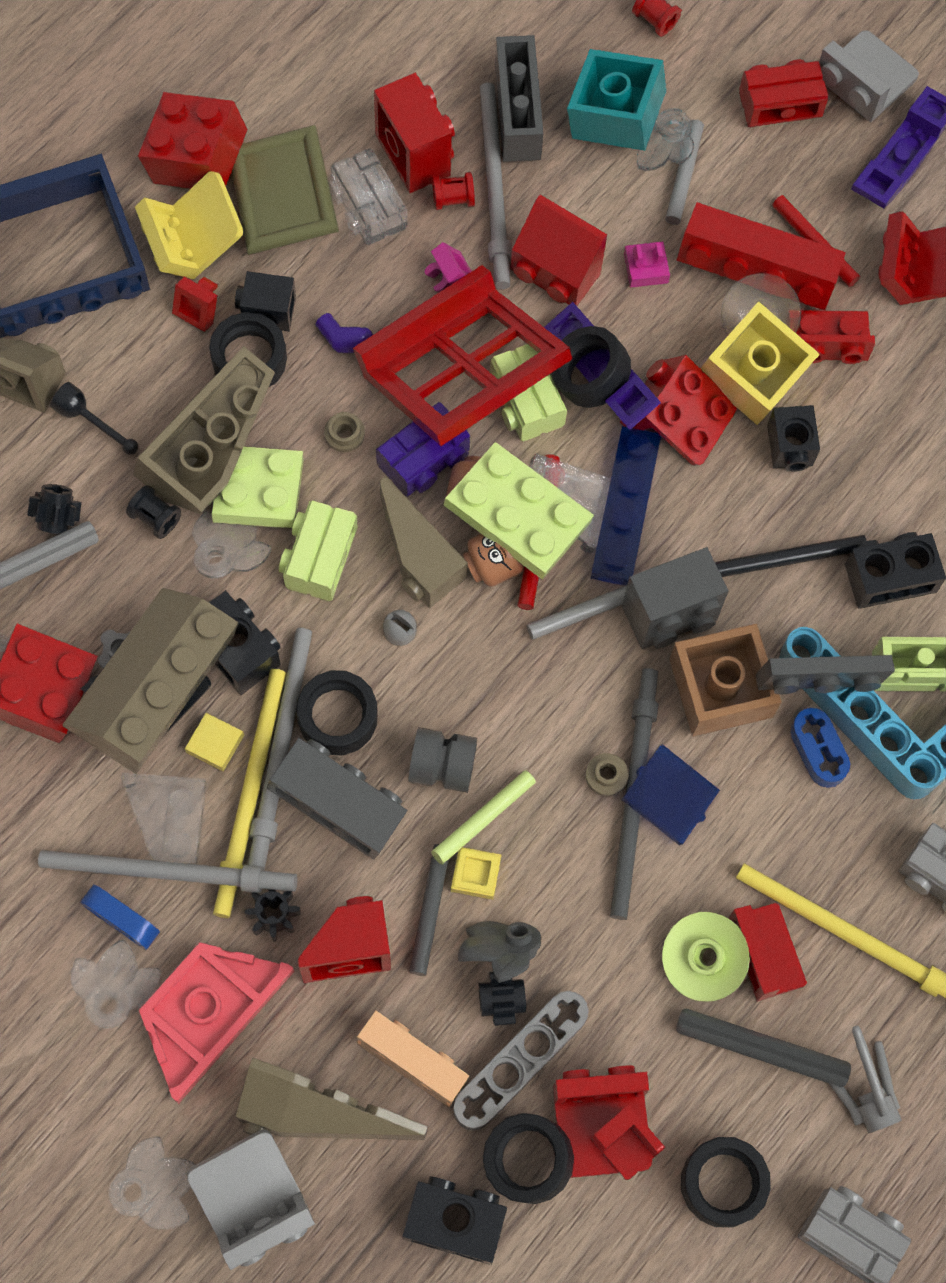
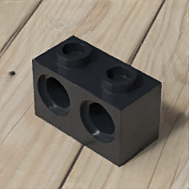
[845,532,946,609]

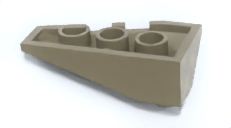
[0,339,66,413]
[133,346,275,514]
[236,1057,428,1140]

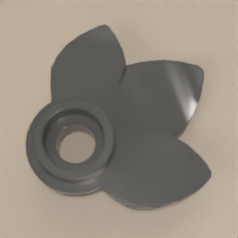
[458,921,541,983]

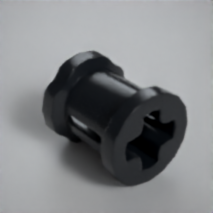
[126,485,181,539]

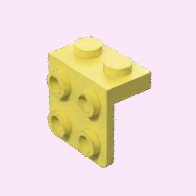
[135,171,243,279]

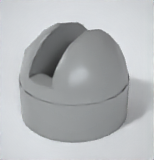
[383,610,417,646]

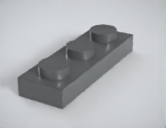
[756,655,895,695]

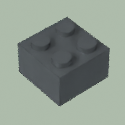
[622,547,729,649]

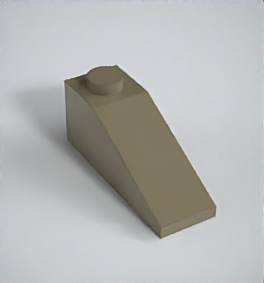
[379,476,468,608]

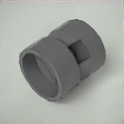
[408,727,478,793]

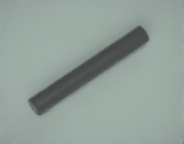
[409,844,448,976]

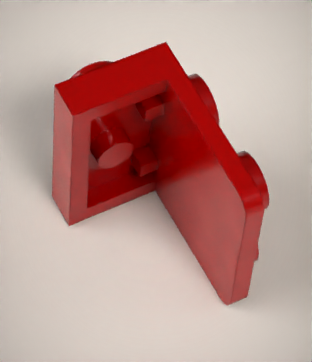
[878,211,946,305]
[620,354,737,466]
[553,1065,652,1178]

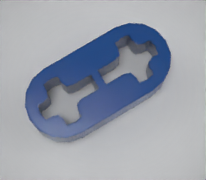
[790,708,850,788]
[80,884,160,950]

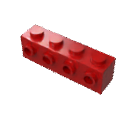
[676,202,846,311]

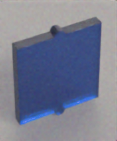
[621,744,720,846]

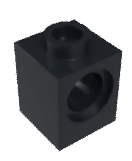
[235,271,296,332]
[767,405,820,472]

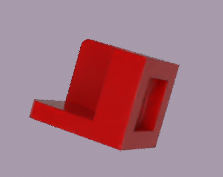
[591,1104,665,1180]

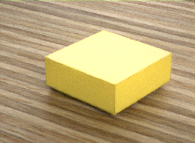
[185,713,244,772]
[451,847,501,900]

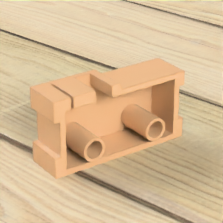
[357,1010,470,1107]

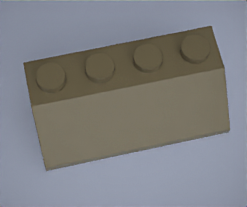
[63,588,239,774]

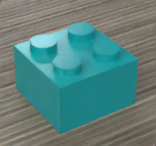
[567,49,667,151]

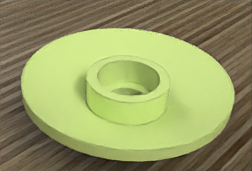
[662,912,750,1001]

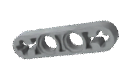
[453,991,589,1131]

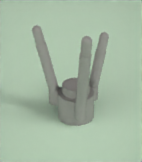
[829,1026,902,1133]

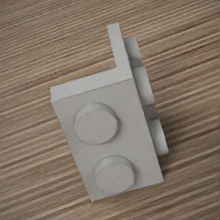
[819,30,919,122]
[187,1130,315,1270]

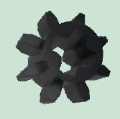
[27,484,82,534]
[245,889,301,942]
[478,972,526,1026]

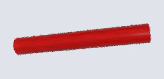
[772,195,861,287]

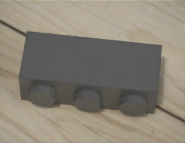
[495,35,544,162]
[267,738,408,860]

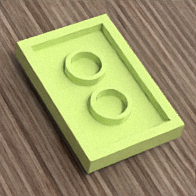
[443,442,594,580]

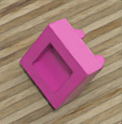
[624,241,670,288]
[424,242,471,293]

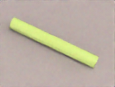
[431,770,536,865]

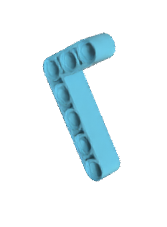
[779,627,946,799]

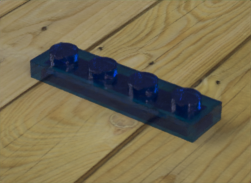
[590,426,661,586]

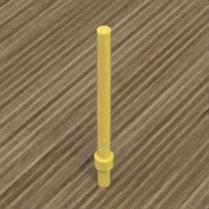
[213,669,287,918]
[736,863,946,998]

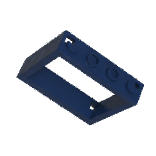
[0,153,150,338]

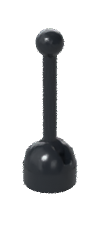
[50,382,139,455]

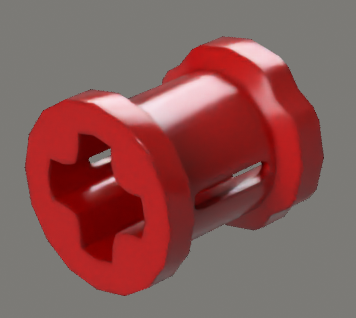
[632,0,682,37]
[432,172,475,210]

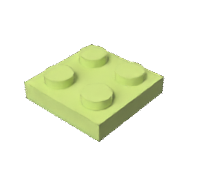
[212,447,304,528]

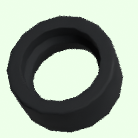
[209,312,287,387]
[550,326,631,408]
[297,670,378,755]
[483,1113,574,1204]
[681,1137,771,1228]

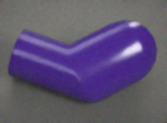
[315,313,373,353]

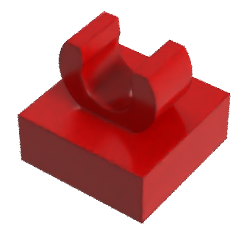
[172,276,218,332]

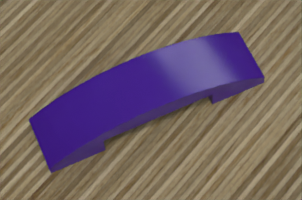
[851,86,946,209]
[544,302,661,430]

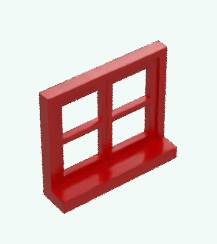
[353,265,572,446]

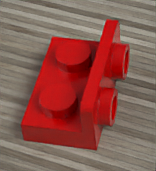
[787,310,875,364]

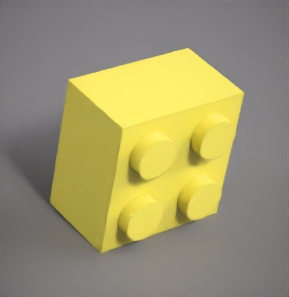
[700,301,820,425]

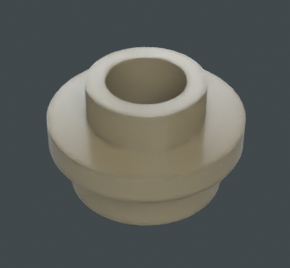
[324,412,365,452]
[585,753,629,796]

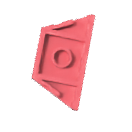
[139,943,295,1104]

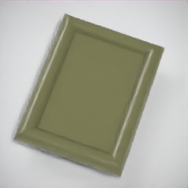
[232,125,339,255]

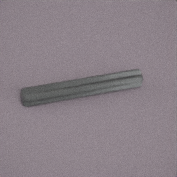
[676,1008,851,1087]

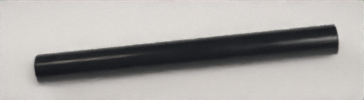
[715,535,867,577]

